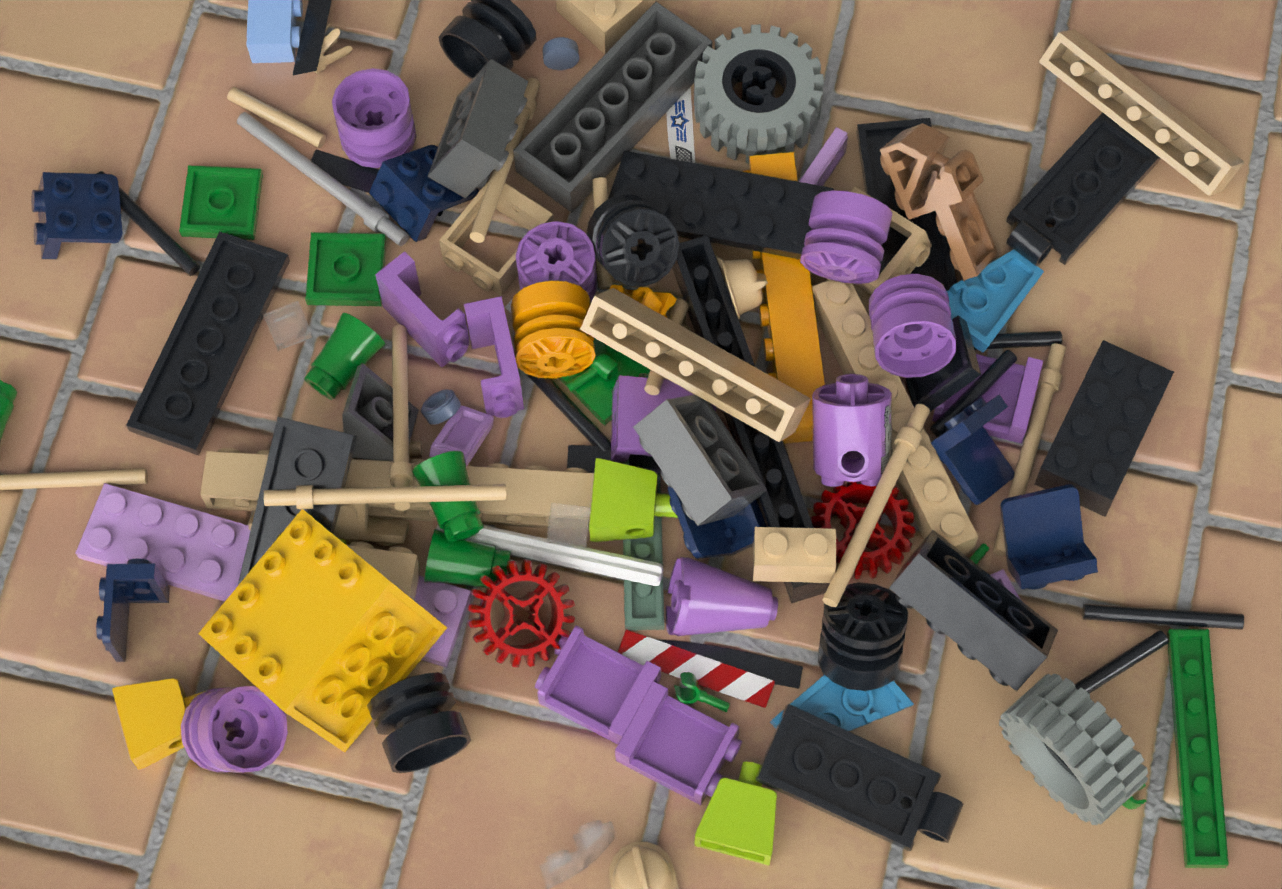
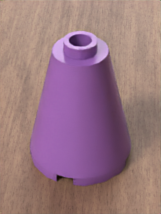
[666,557,778,636]

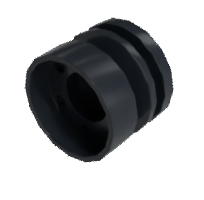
[439,0,537,79]
[587,194,679,287]
[818,582,908,691]
[367,672,471,773]

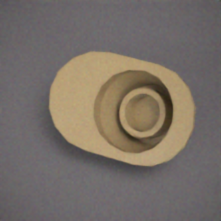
[716,256,768,319]
[609,842,679,889]

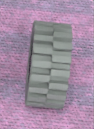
[694,24,824,163]
[999,674,1148,825]

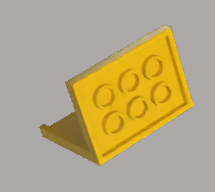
[198,509,447,752]

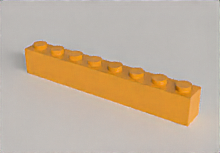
[742,152,825,444]

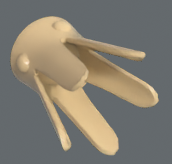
[314,22,353,74]

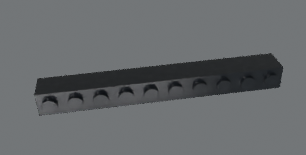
[672,235,830,603]

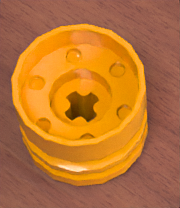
[511,280,596,379]

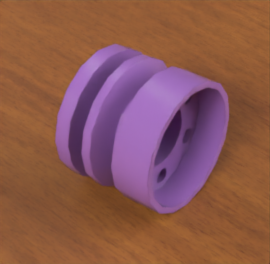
[332,68,416,168]
[800,190,892,284]
[515,221,597,302]
[869,274,956,378]
[181,686,288,773]

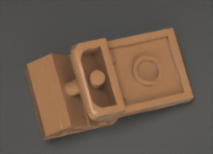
[880,123,998,280]

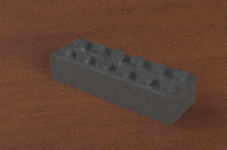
[513,2,712,213]

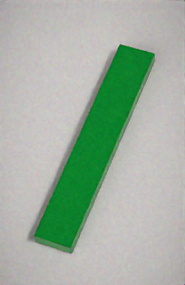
[1167,629,1229,868]

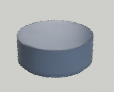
[542,37,579,70]
[421,389,461,425]

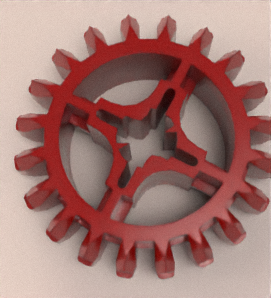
[810,482,916,580]
[467,559,575,668]

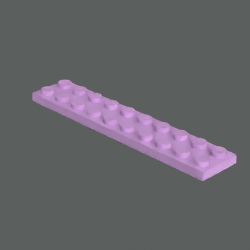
[76,483,472,668]

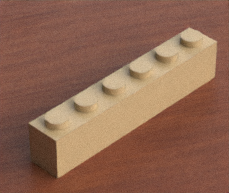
[1039,29,1244,196]
[580,288,811,442]

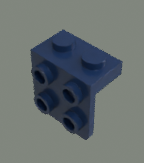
[369,145,479,242]
[31,172,123,259]
[931,394,1015,505]
[1000,484,1098,590]
[668,486,767,559]
[96,558,170,662]

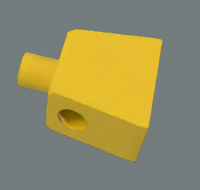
[112,678,207,770]

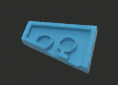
[947,250,1044,353]
[770,675,914,731]

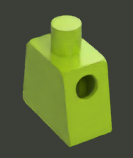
[589,458,678,542]
[694,761,777,866]

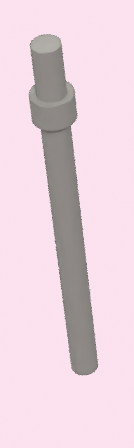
[237,112,409,246]

